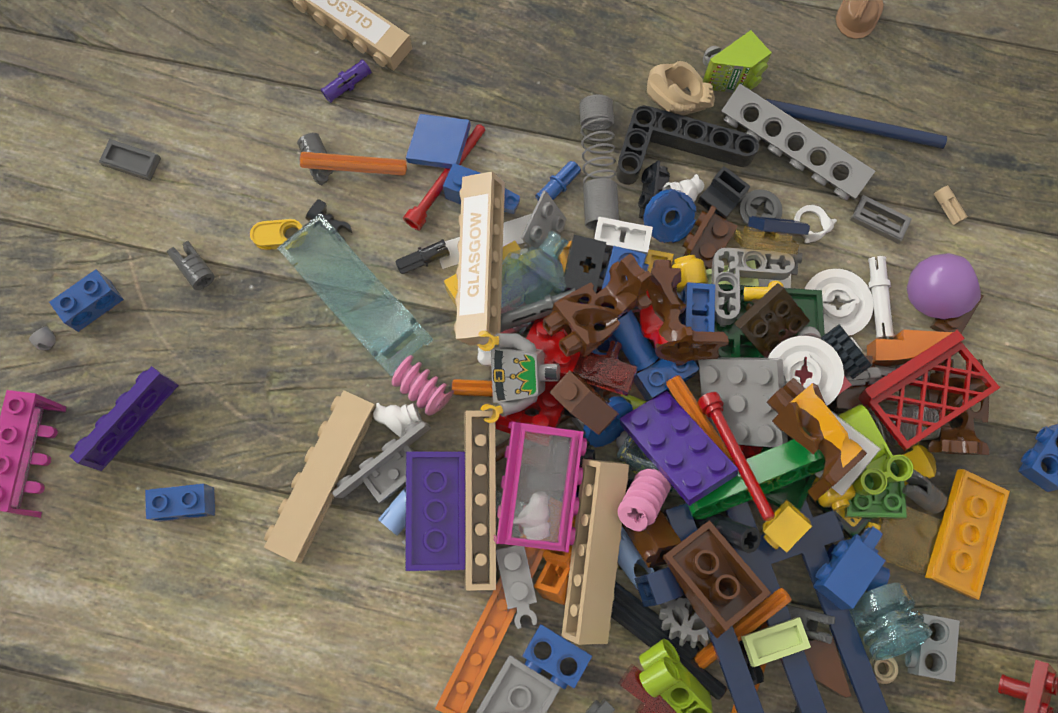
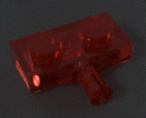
[574,341,637,396]

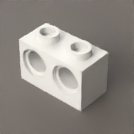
[594,217,653,263]

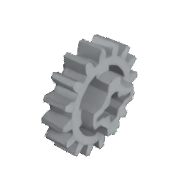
[659,595,710,648]

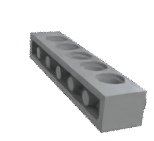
[721,84,875,201]

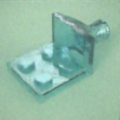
[501,230,569,335]

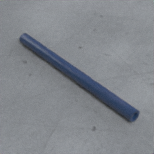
[766,98,947,149]

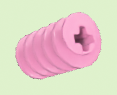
[392,355,454,416]
[618,469,671,532]

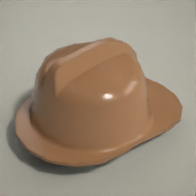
[836,0,884,39]

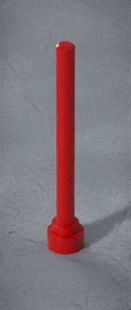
[403,124,486,231]
[697,392,775,521]

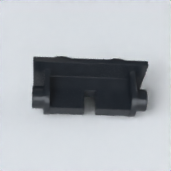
[638,160,670,218]

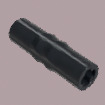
[693,514,761,553]

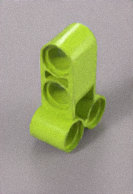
[838,405,913,496]
[639,639,713,713]

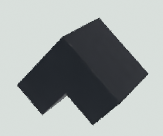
[697,166,751,219]

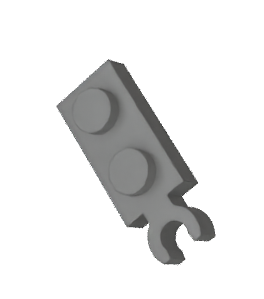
[496,545,537,629]

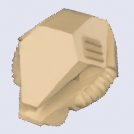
[647,61,715,115]

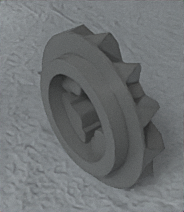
[739,189,782,232]

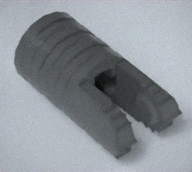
[297,133,334,186]
[167,241,215,290]
[902,469,947,514]
[787,604,835,644]

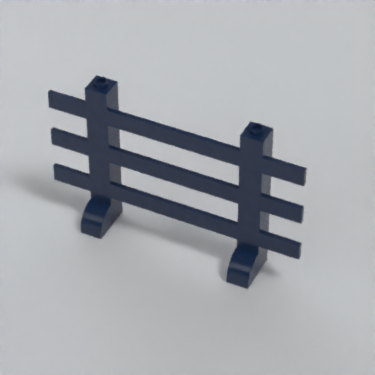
[634,500,904,713]

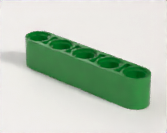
[687,440,826,520]

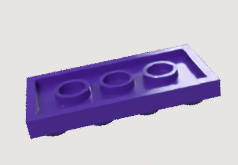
[69,366,179,471]
[619,391,738,506]
[405,452,465,571]

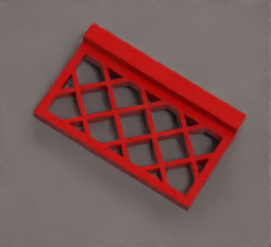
[858,330,1000,451]

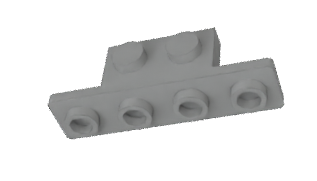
[332,421,431,503]

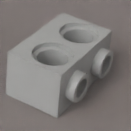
[905,614,960,682]

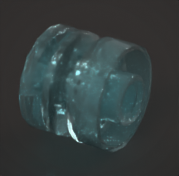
[849,583,932,660]

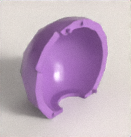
[906,253,981,319]

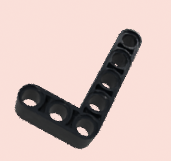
[616,105,759,185]

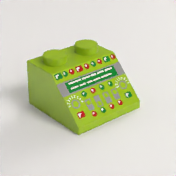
[703,30,772,93]

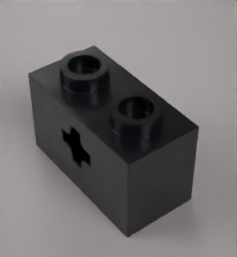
[560,235,609,301]

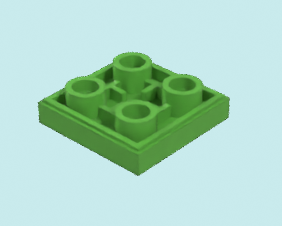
[845,462,907,519]

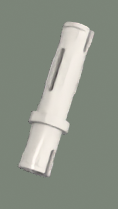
[868,256,895,339]

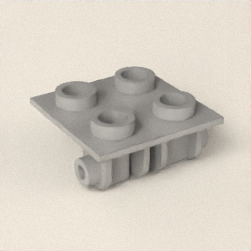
[521,190,567,264]

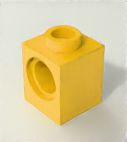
[762,500,812,552]

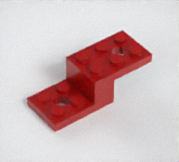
[495,316,595,447]

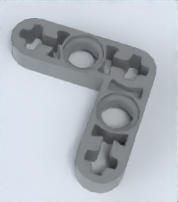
[712,248,795,325]

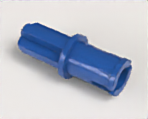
[535,161,581,201]

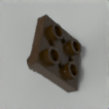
[734,283,810,358]

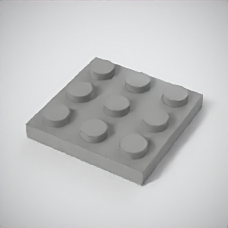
[699,357,788,447]

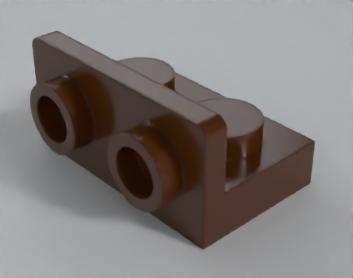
[682,205,737,270]

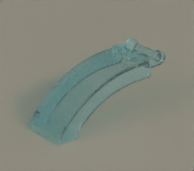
[277,214,433,376]

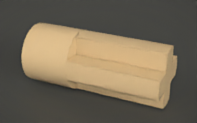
[934,185,968,225]

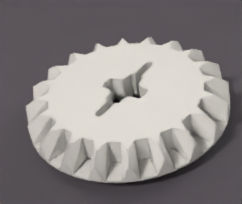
[805,269,874,336]
[768,336,844,406]

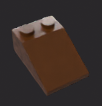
[663,520,771,638]

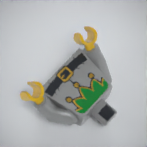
[477,330,560,423]

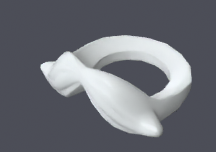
[794,205,837,244]

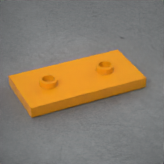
[925,469,1010,600]

